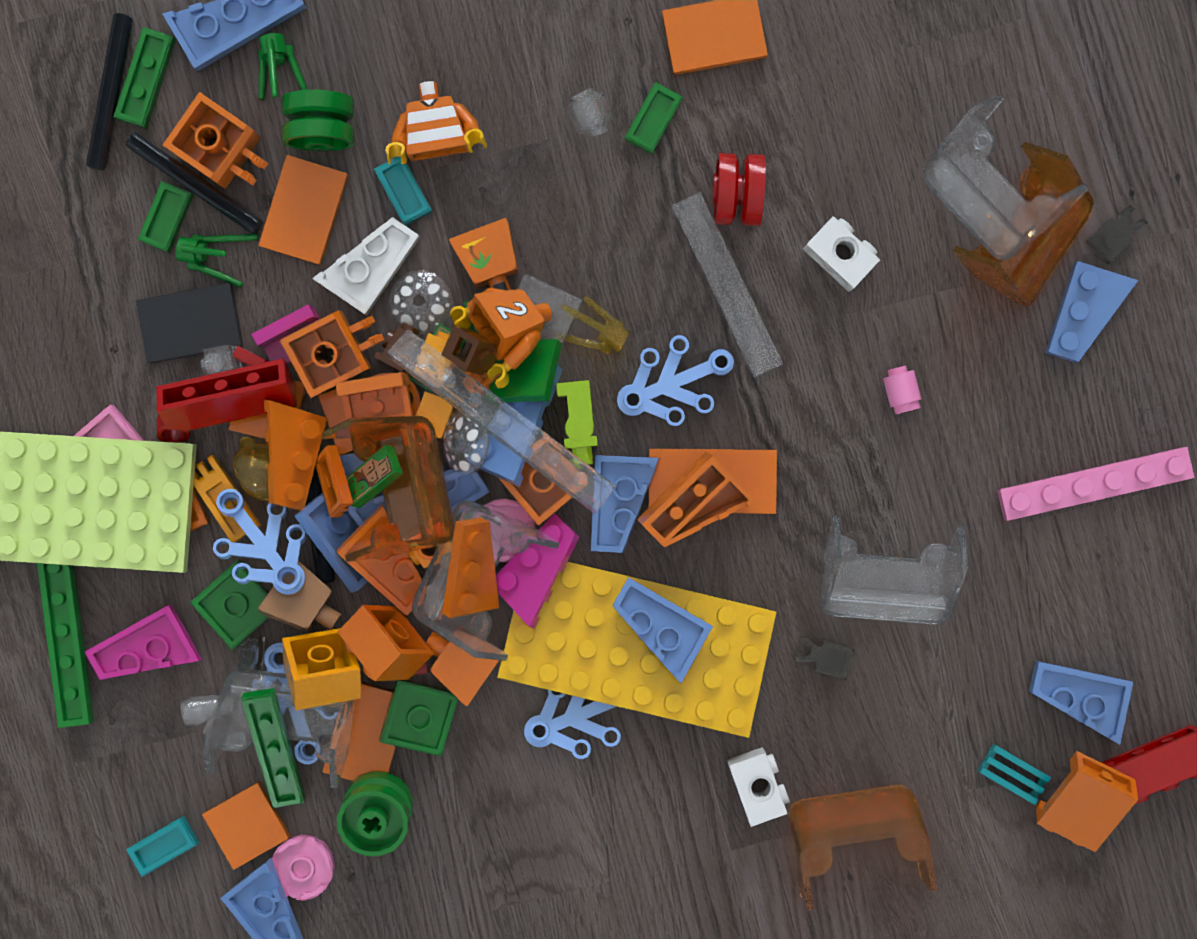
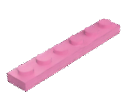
[997,447,1195,521]

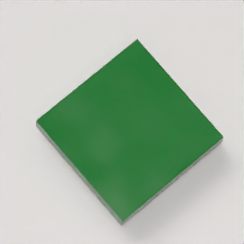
[487,339,562,403]
[190,560,269,650]
[379,680,458,757]

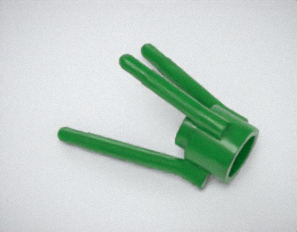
[258,33,308,100]
[176,234,259,287]

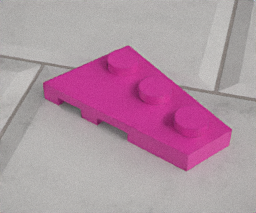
[496,513,579,629]
[85,604,203,680]

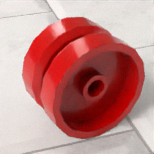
[712,152,766,227]

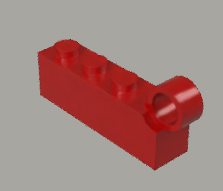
[156,358,297,443]
[1101,725,1197,804]

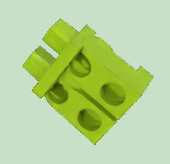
[556,380,598,466]

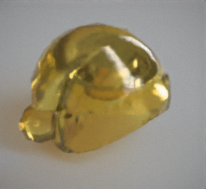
[233,437,270,500]

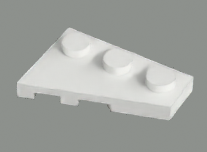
[312,217,420,316]

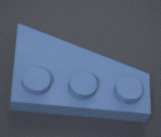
[1045,261,1138,363]

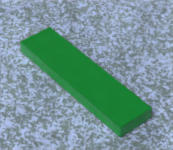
[241,688,306,808]

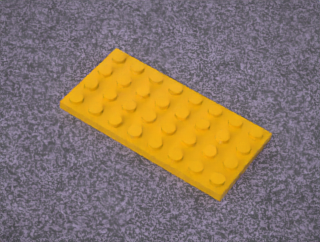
[497,562,776,738]

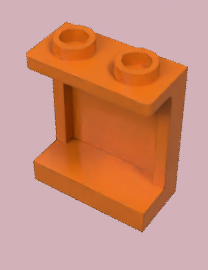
[1036,751,1138,852]

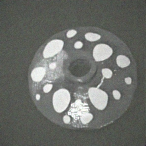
[389,270,452,334]
[442,410,489,475]

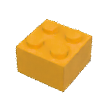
[282,628,361,711]

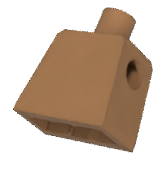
[258,561,341,633]

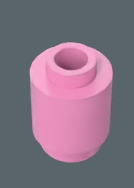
[883,366,922,415]

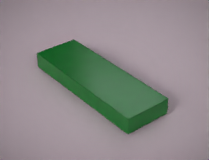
[113,27,176,129]

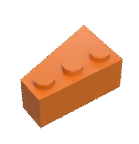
[637,452,757,548]

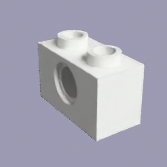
[803,216,880,292]
[727,747,790,827]

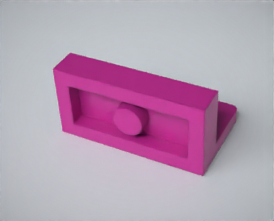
[251,304,320,364]

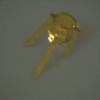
[556,296,630,355]

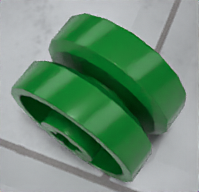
[282,89,354,152]
[337,771,413,856]

